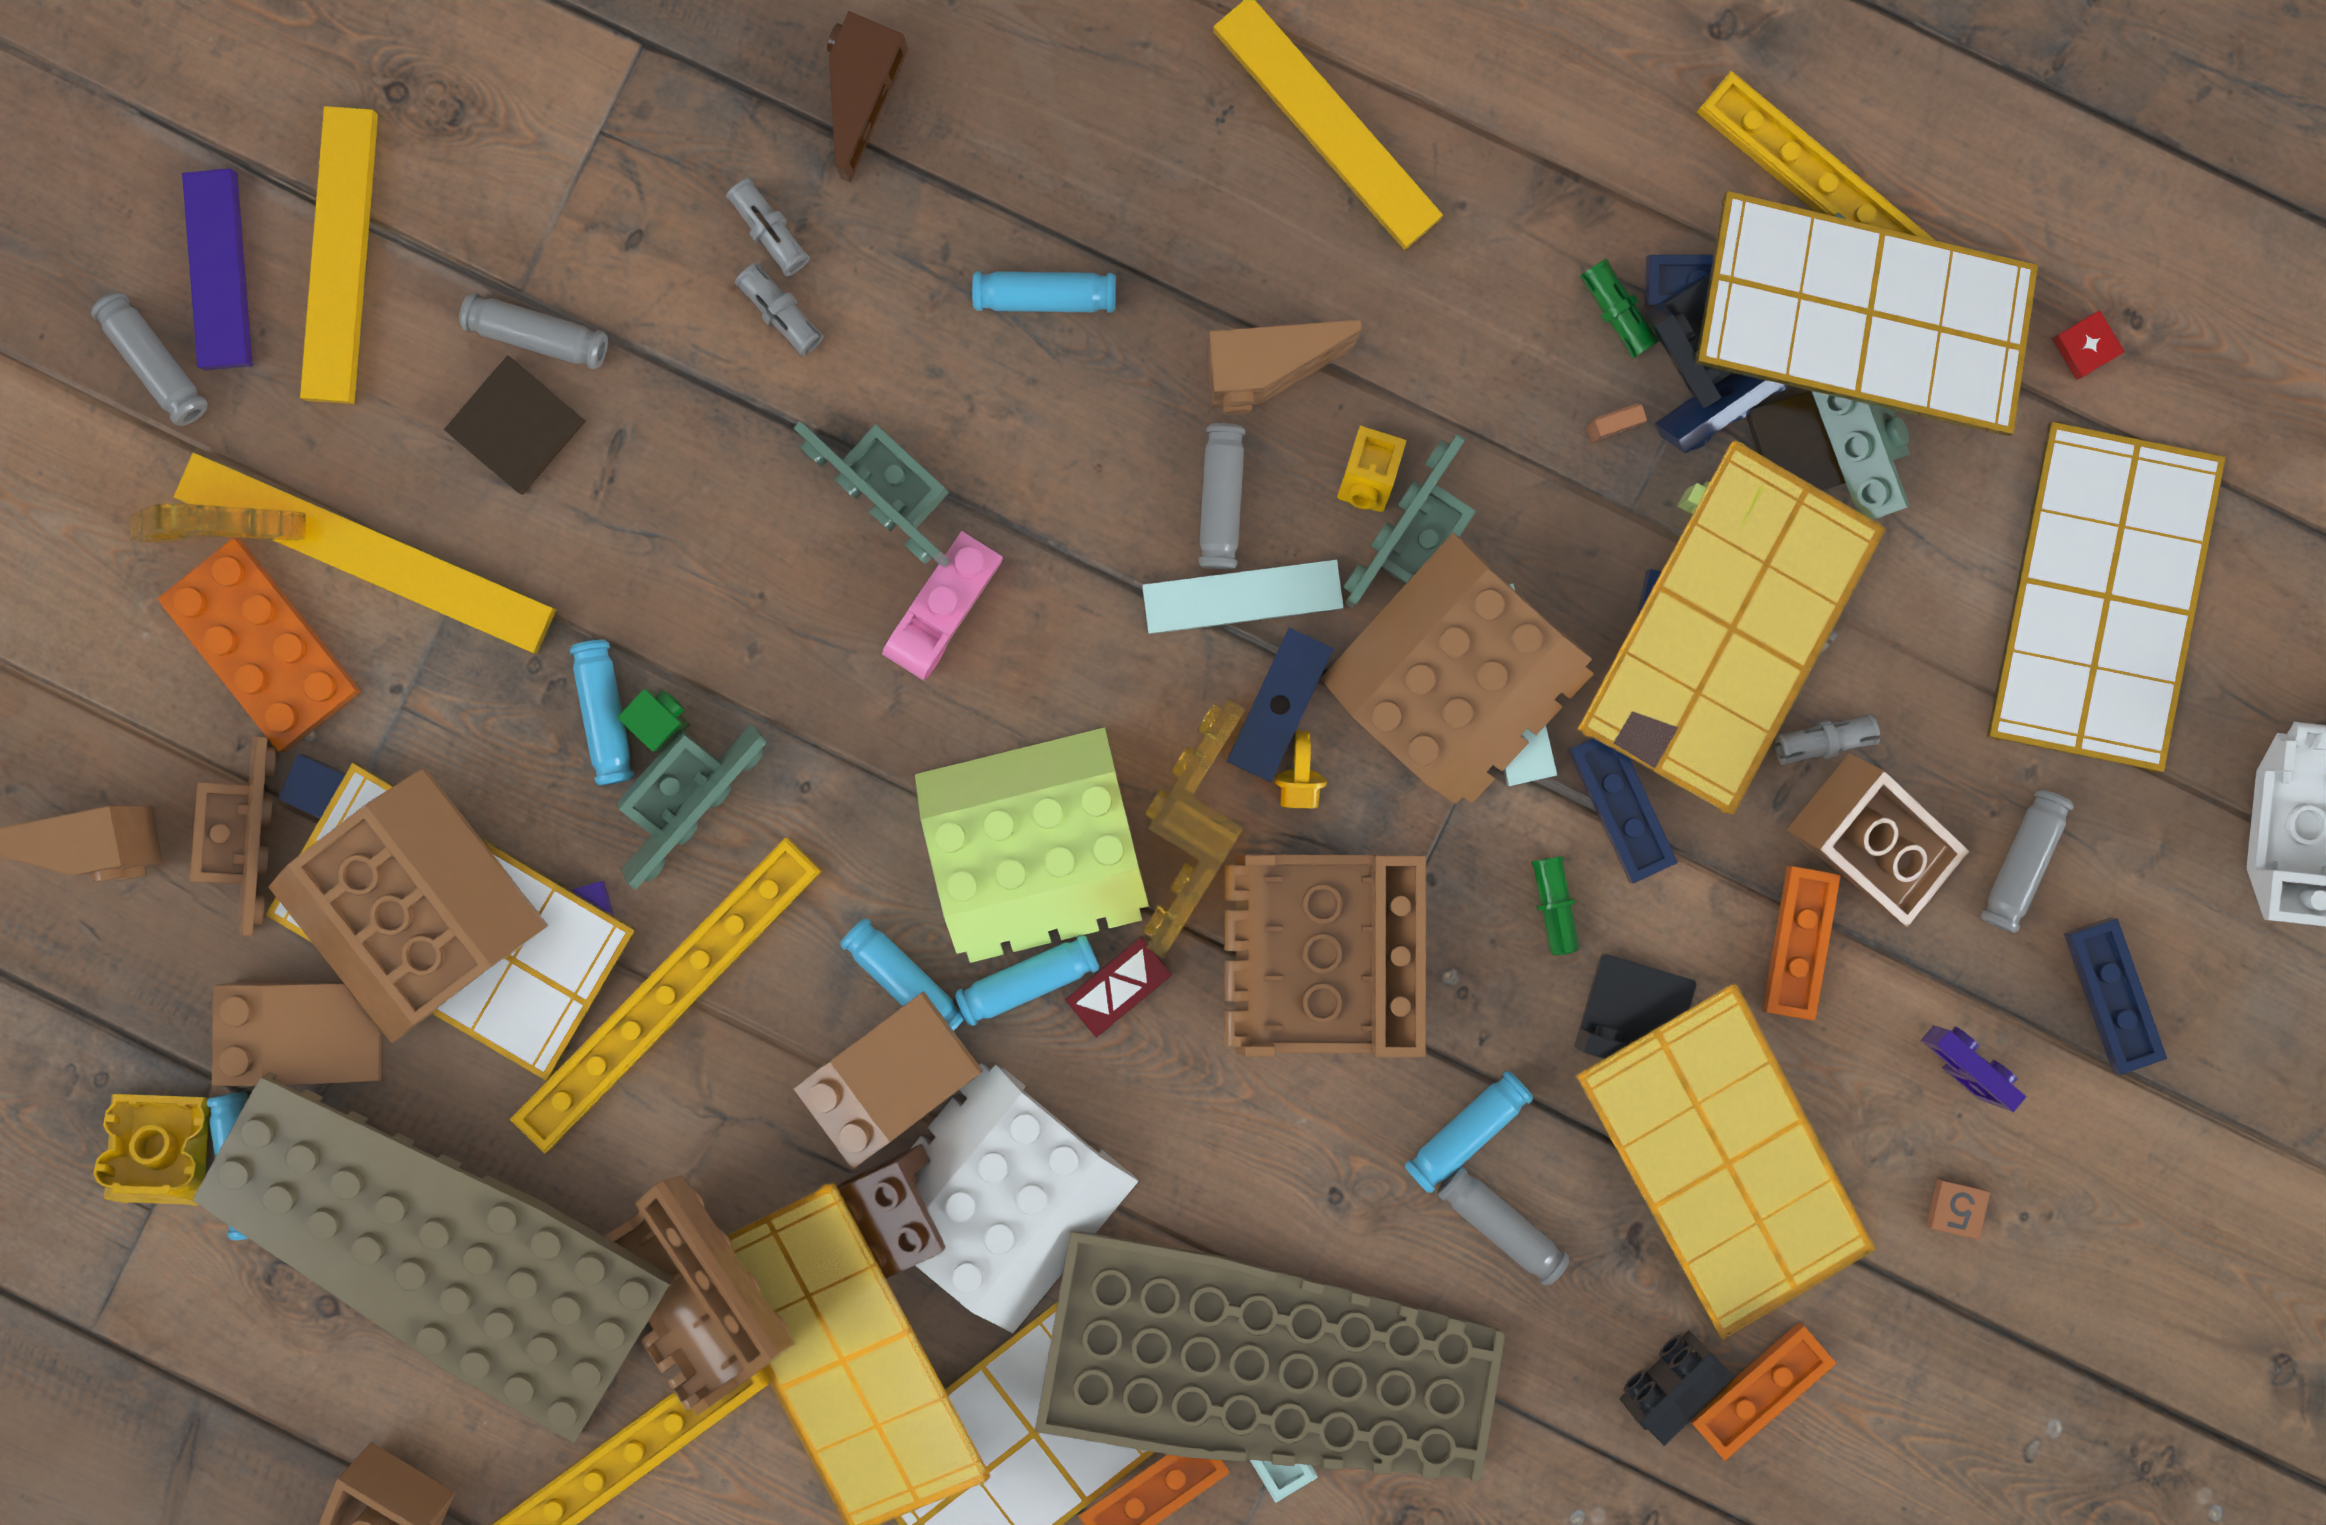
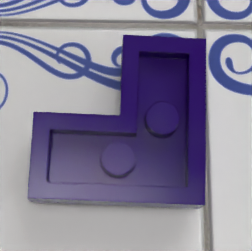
[1920,1025,2026,1112]

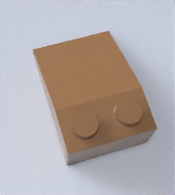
[1207,319,1362,415]
[1787,753,1970,927]
[0,806,163,883]
[212,981,382,1086]
[793,991,983,1169]
[319,1442,455,1525]

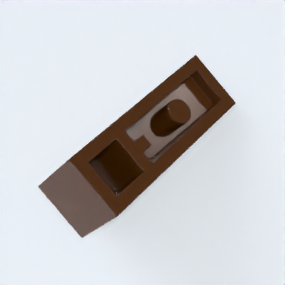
[827,11,908,183]

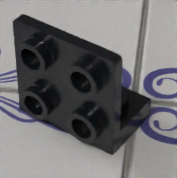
[1644,270,1737,408]
[1574,954,1697,1059]
[1619,1331,1734,1446]

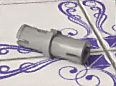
[726,178,810,276]
[735,262,824,357]
[1774,714,1880,765]

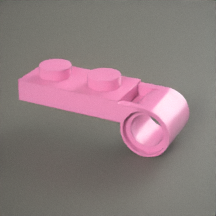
[882,531,1003,681]

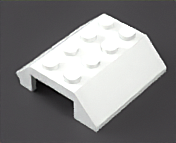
[2246,722,2326,926]
[910,1063,1139,1333]

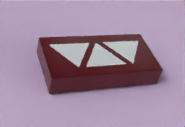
[1065,937,1172,1038]

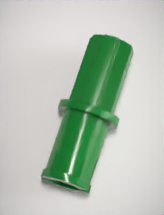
[1531,856,1579,956]

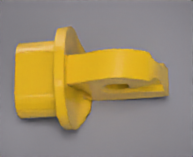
[1275,730,1327,809]

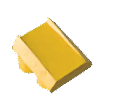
[93,1094,210,1206]

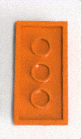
[157,537,362,753]

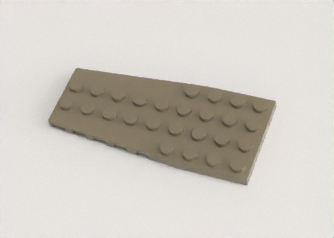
[193,1072,674,1444]
[1035,1231,1505,1482]

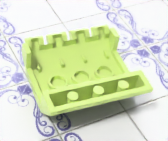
[915,727,1149,963]

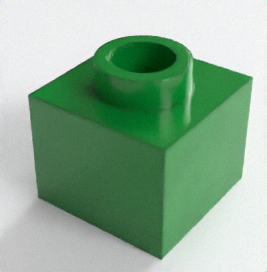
[617,689,690,753]

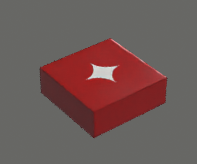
[2052,310,2125,380]

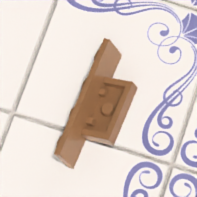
[188,736,275,936]

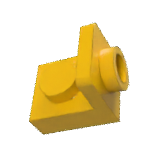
[1337,425,1407,512]

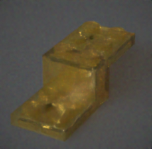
[1143,699,1245,958]

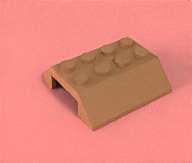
[1320,532,1594,804]
[1224,854,1426,1057]
[604,1176,795,1415]

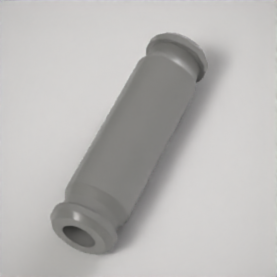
[91,292,208,426]
[459,293,608,370]
[1198,423,1245,570]
[1980,789,2074,933]
[1438,1167,1570,1285]

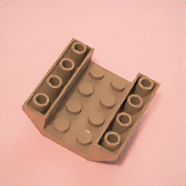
[269,768,548,1044]

